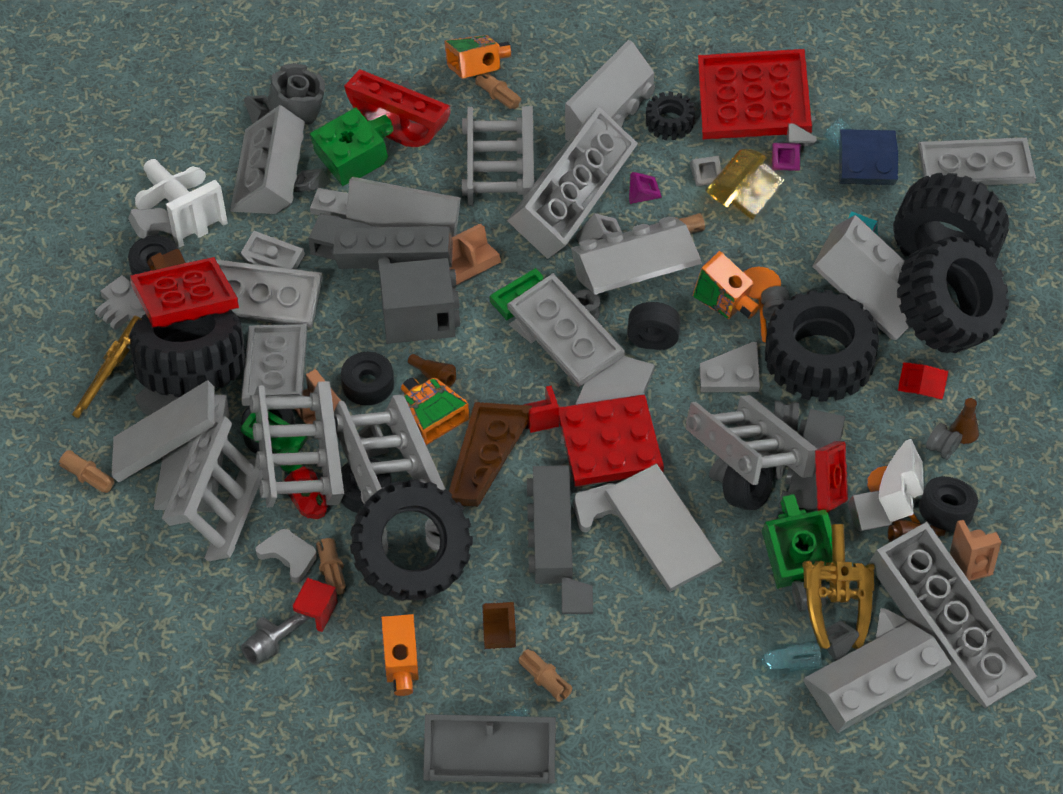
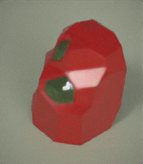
[284,466,328,519]

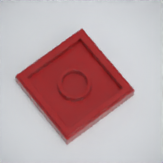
[815,441,848,512]

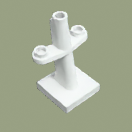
[135,159,228,248]

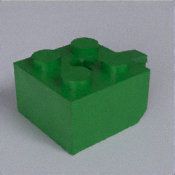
[310,107,393,186]
[762,494,832,589]

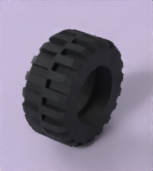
[893,173,1009,261]
[897,236,1009,353]
[765,290,879,402]
[129,310,246,397]
[350,479,473,601]

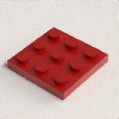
[130,257,239,327]
[559,394,664,487]

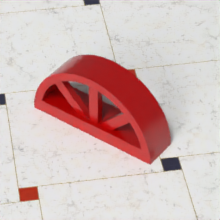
[344,69,451,147]

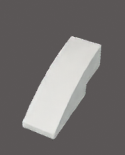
[879,439,924,522]

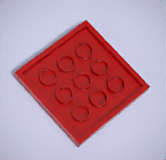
[698,49,812,140]

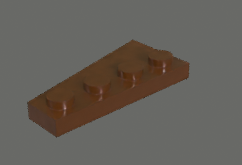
[449,402,532,507]

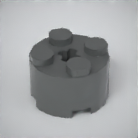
[267,63,325,124]

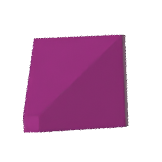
[772,143,800,171]
[629,172,662,204]

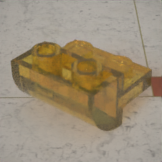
[705,149,784,220]

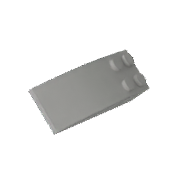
[507,106,638,259]
[868,522,1037,708]

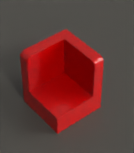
[898,362,948,399]
[523,385,559,433]
[293,578,338,632]

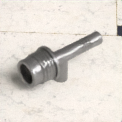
[241,613,311,665]

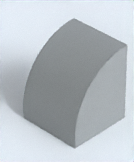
[576,213,622,243]
[848,491,892,532]

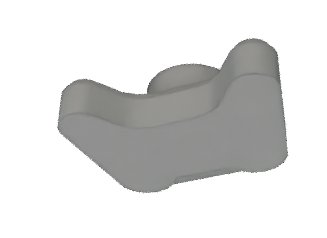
[128,208,172,238]
[573,483,619,532]
[256,529,317,583]

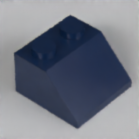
[839,129,898,185]

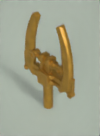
[72,315,142,418]
[803,524,875,650]

